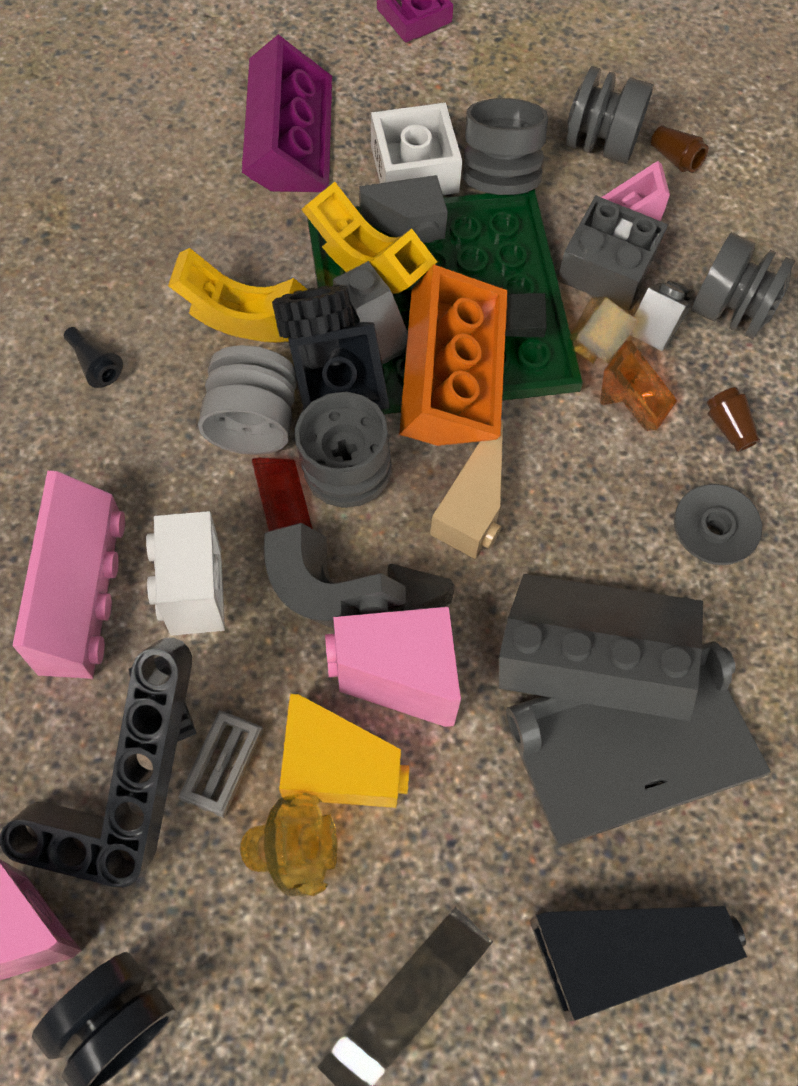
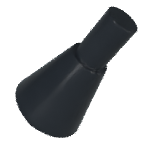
[64,327,123,388]

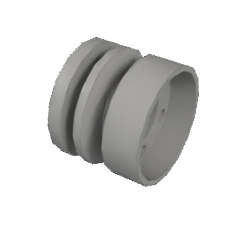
[198,345,297,455]

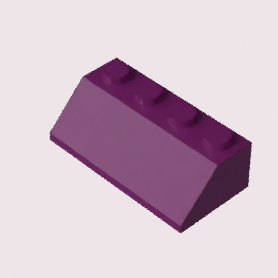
[242,34,332,192]

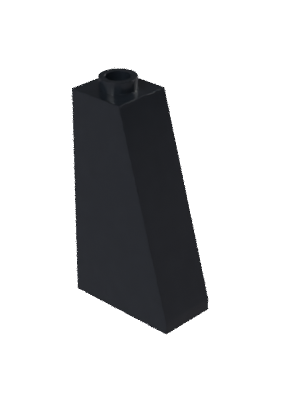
[530,906,747,1022]

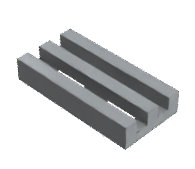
[178,710,263,818]

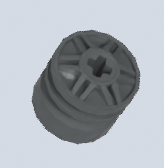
[566,66,654,164]
[463,98,548,195]
[691,232,795,339]
[295,392,392,508]

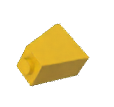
[279,694,409,808]

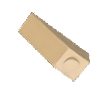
[430,420,503,559]

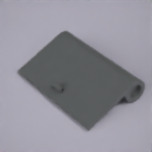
[506,641,771,847]

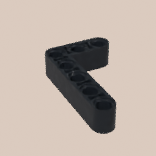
[0,637,192,888]

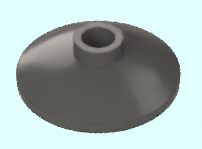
[674,484,762,565]

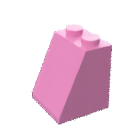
[325,607,461,727]
[0,860,81,980]

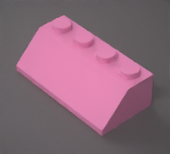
[12,470,125,679]

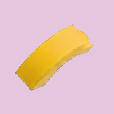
[301,182,437,294]
[168,248,308,343]

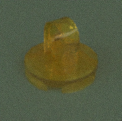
[240,792,338,897]

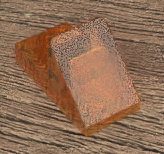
[600,340,678,431]

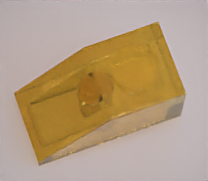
[569,297,639,364]

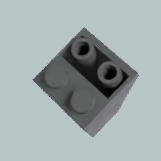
[557,195,668,311]

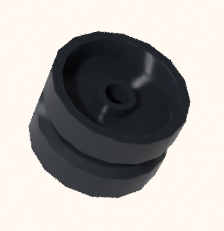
[32,952,176,1086]

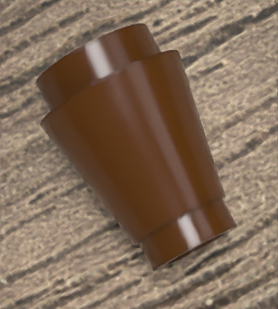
[651,125,709,173]
[707,387,760,452]

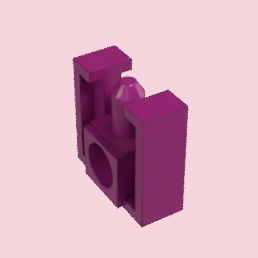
[377,0,454,43]

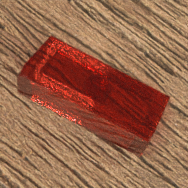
[251,457,313,532]

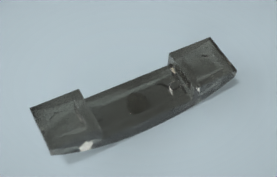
[317,907,493,1086]

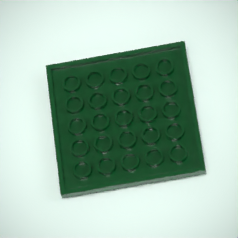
[307,189,583,414]

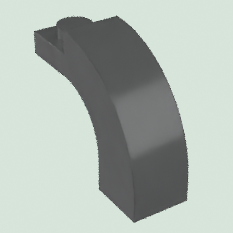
[264,523,406,629]

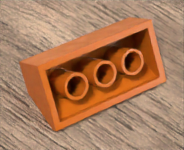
[399,264,507,446]

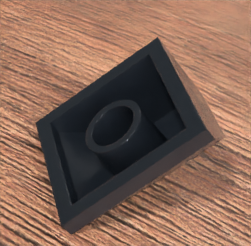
[288,322,390,410]

